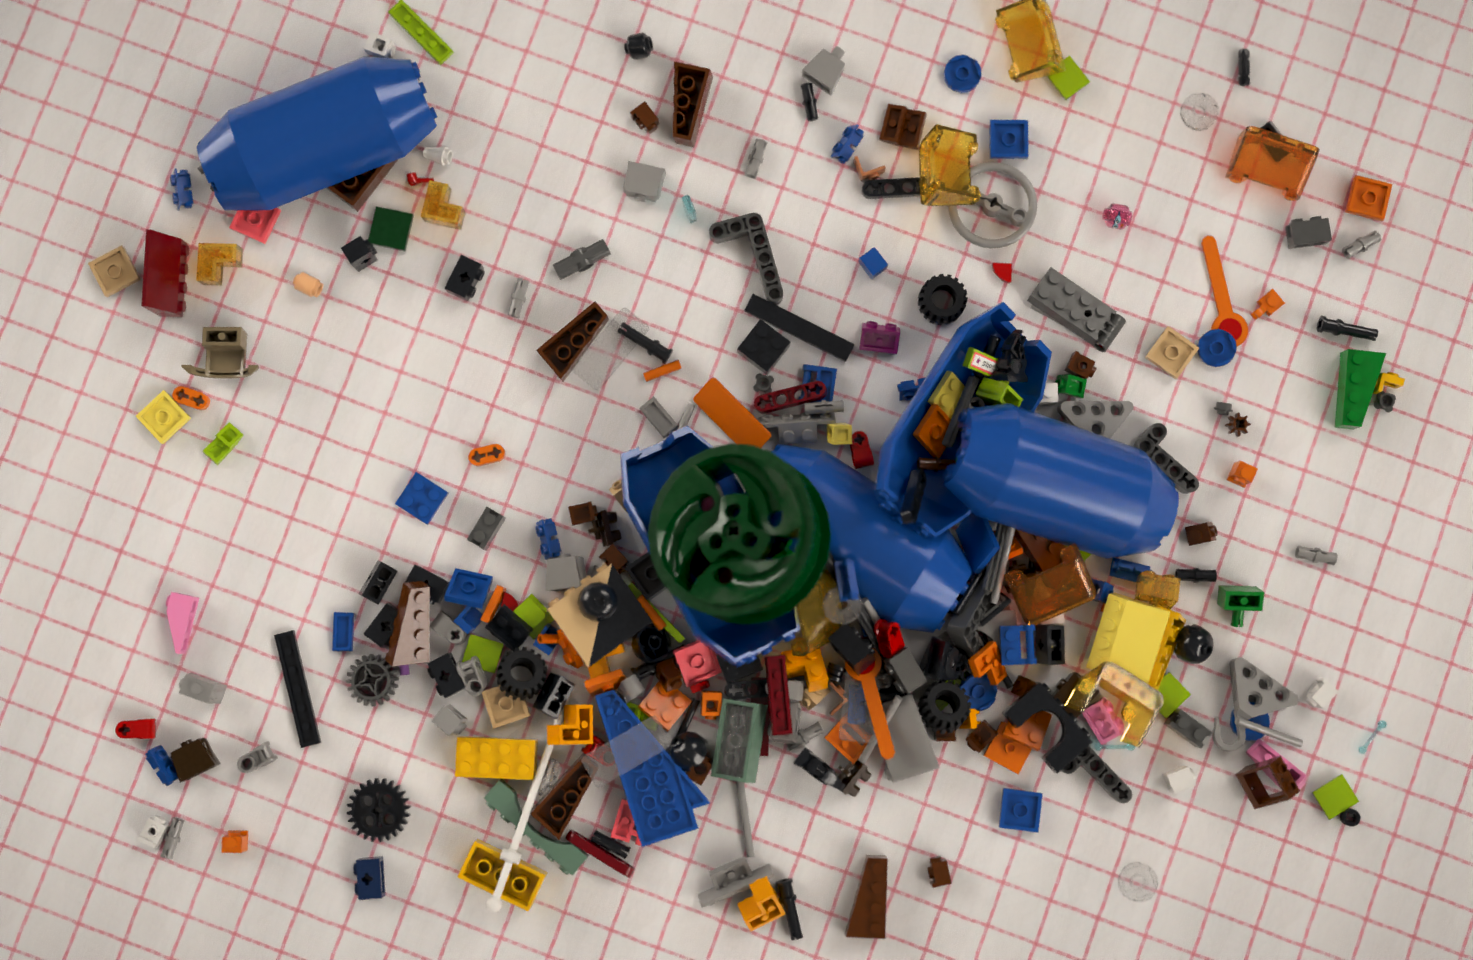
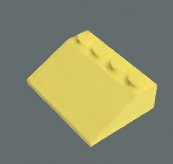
[1086,593,1170,686]

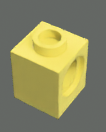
[827,423,852,445]

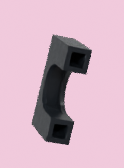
[1002,682,1092,774]

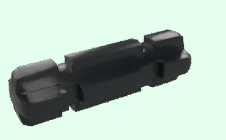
[1238,49,1250,86]

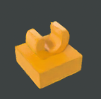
[959,708,981,729]

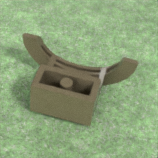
[181,327,259,379]

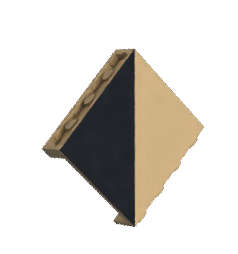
[546,563,653,668]

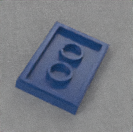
[955,512,1000,574]

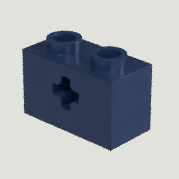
[353,856,386,900]

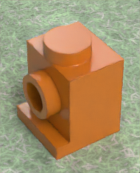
[1227,460,1258,488]
[700,691,722,720]
[222,830,248,853]

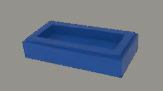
[332,612,354,651]

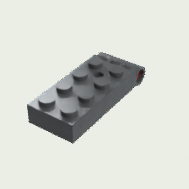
[1027,267,1126,352]

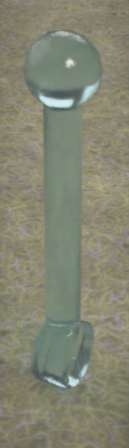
[1359,721,1387,754]
[1095,743,1135,751]

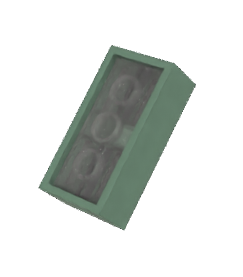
[711,698,768,783]

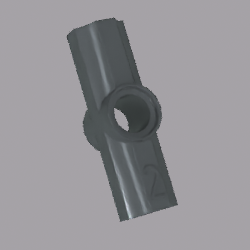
[553,239,611,280]

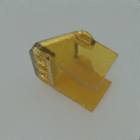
[1065,661,1164,748]

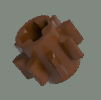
[1225,413,1251,437]

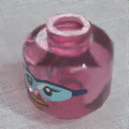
[1102,203,1132,230]

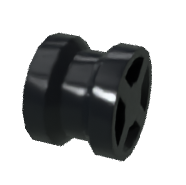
[827,662,846,683]

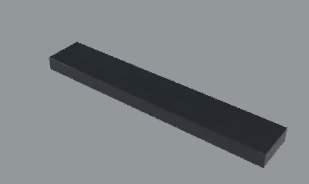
[744,294,855,362]
[274,630,321,748]

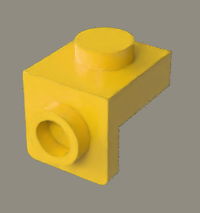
[1373,372,1405,394]

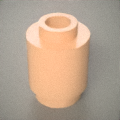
[293,272,323,297]

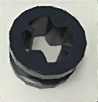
[1340,808,1360,826]

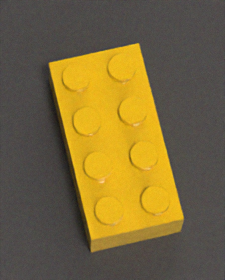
[455,736,538,780]
[457,839,548,911]

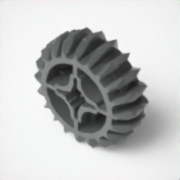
[346,654,399,707]

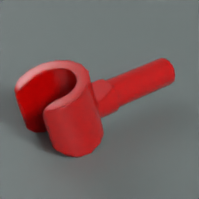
[407,172,434,186]

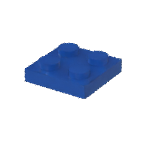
[989,120,1028,159]
[395,472,449,525]
[444,568,493,609]
[998,788,1043,833]

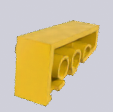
[1136,605,1186,692]

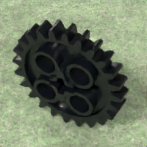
[346,778,411,842]

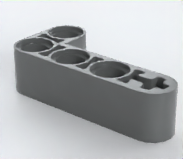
[1133,423,1199,494]
[1061,746,1132,803]

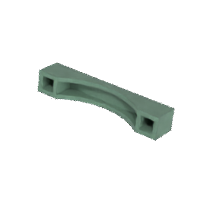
[484,779,589,875]

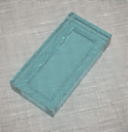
[682,195,697,223]

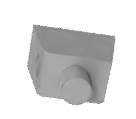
[802,46,845,95]

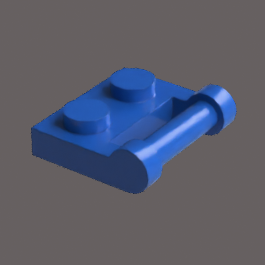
[798,364,837,403]
[999,625,1037,665]

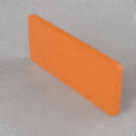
[693,377,771,448]

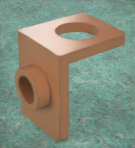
[853,156,886,181]
[828,681,848,716]

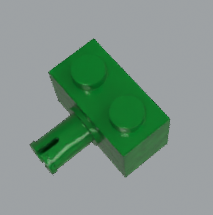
[1217,585,1264,627]

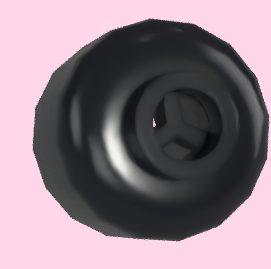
[624,33,653,59]

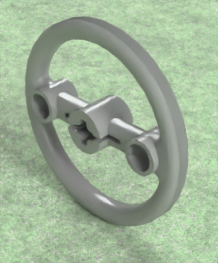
[948,162,1037,248]

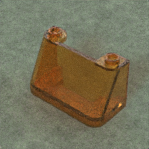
[1225,126,1320,201]
[1003,543,1096,625]

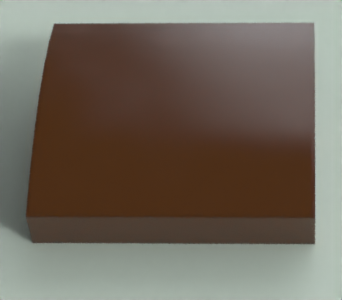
[879,104,927,150]

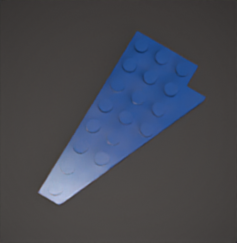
[595,690,710,847]

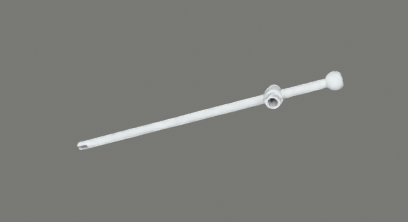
[486,690,573,912]

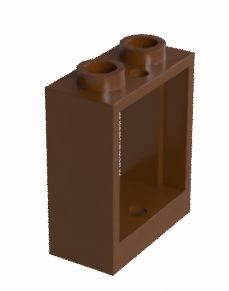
[1235,756,1300,809]

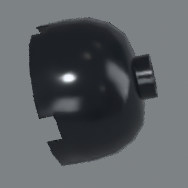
[578,582,618,622]
[631,623,671,663]
[1174,624,1214,664]
[669,731,708,772]

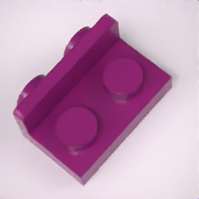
[859,321,900,354]

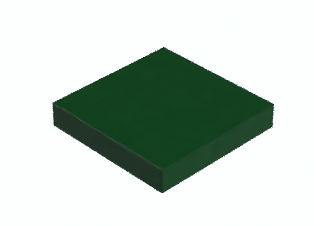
[368,206,414,252]

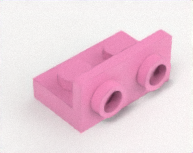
[1082,697,1125,745]

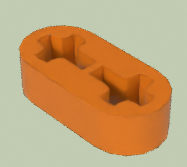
[172,386,210,410]
[468,444,505,466]

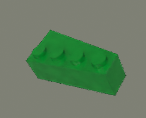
[1335,349,1386,430]

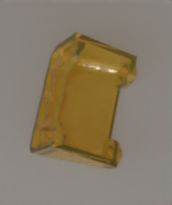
[995,0,1066,83]
[919,124,981,206]
[791,566,845,656]

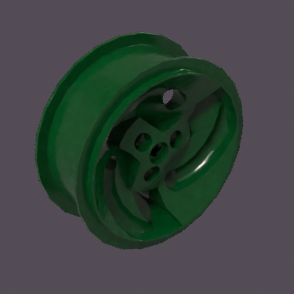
[648,444,831,625]

